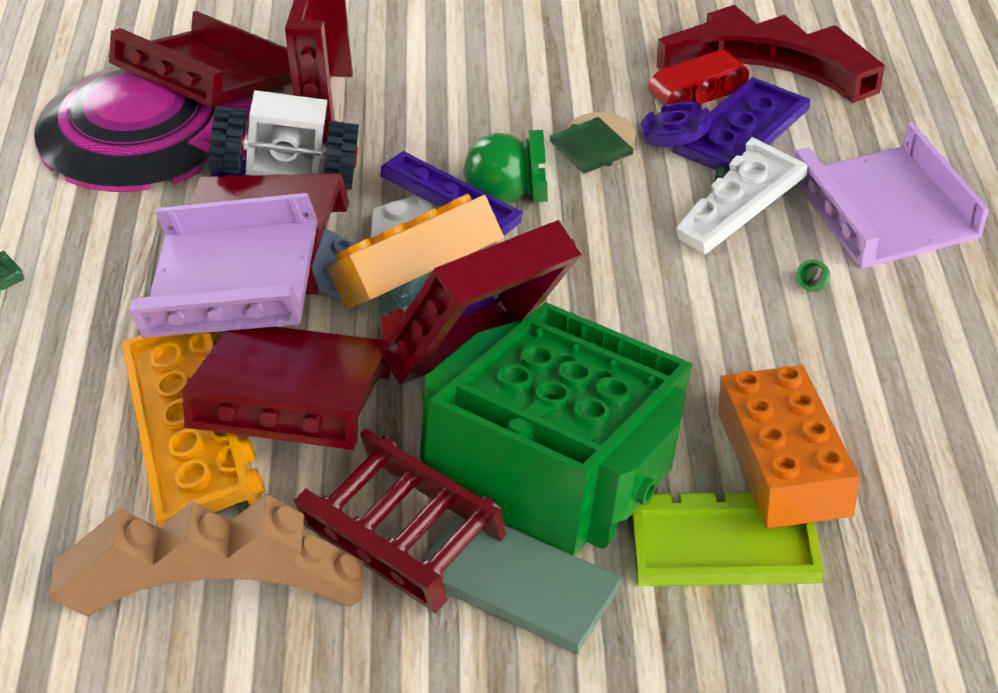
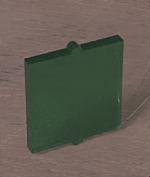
[550,117,633,174]

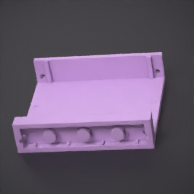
[795,122,989,269]
[129,193,318,338]

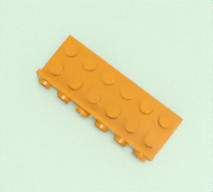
[121,331,266,527]

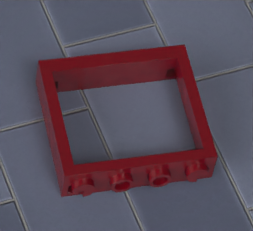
[379,220,582,385]

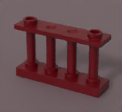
[294,428,506,613]

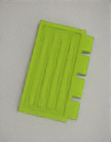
[631,491,824,587]

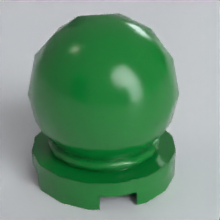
[463,129,548,204]

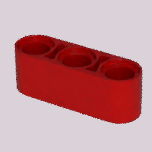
[648,49,750,106]

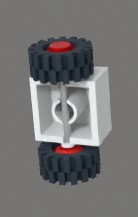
[208,90,359,189]

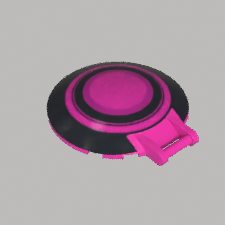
[34,66,253,192]

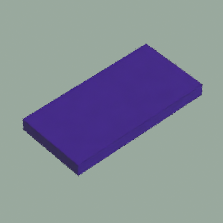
[673,77,810,174]

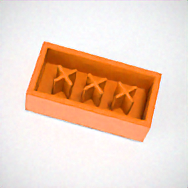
[718,365,860,529]

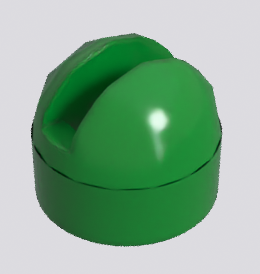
[796,259,830,292]

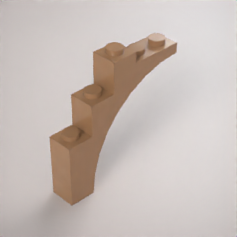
[48,494,364,617]

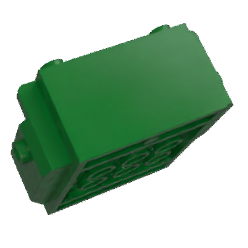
[420,302,692,556]

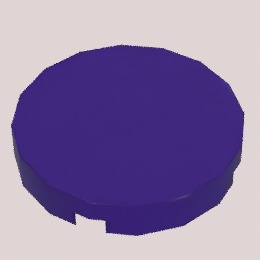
[641,101,711,147]

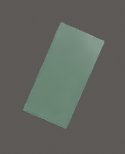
[422,514,622,654]

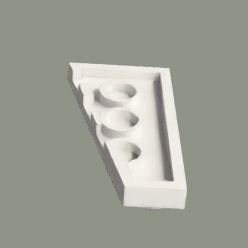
[676,137,808,254]

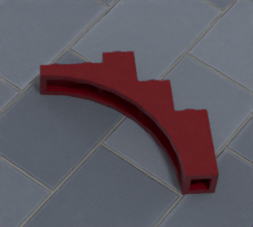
[656,4,885,103]

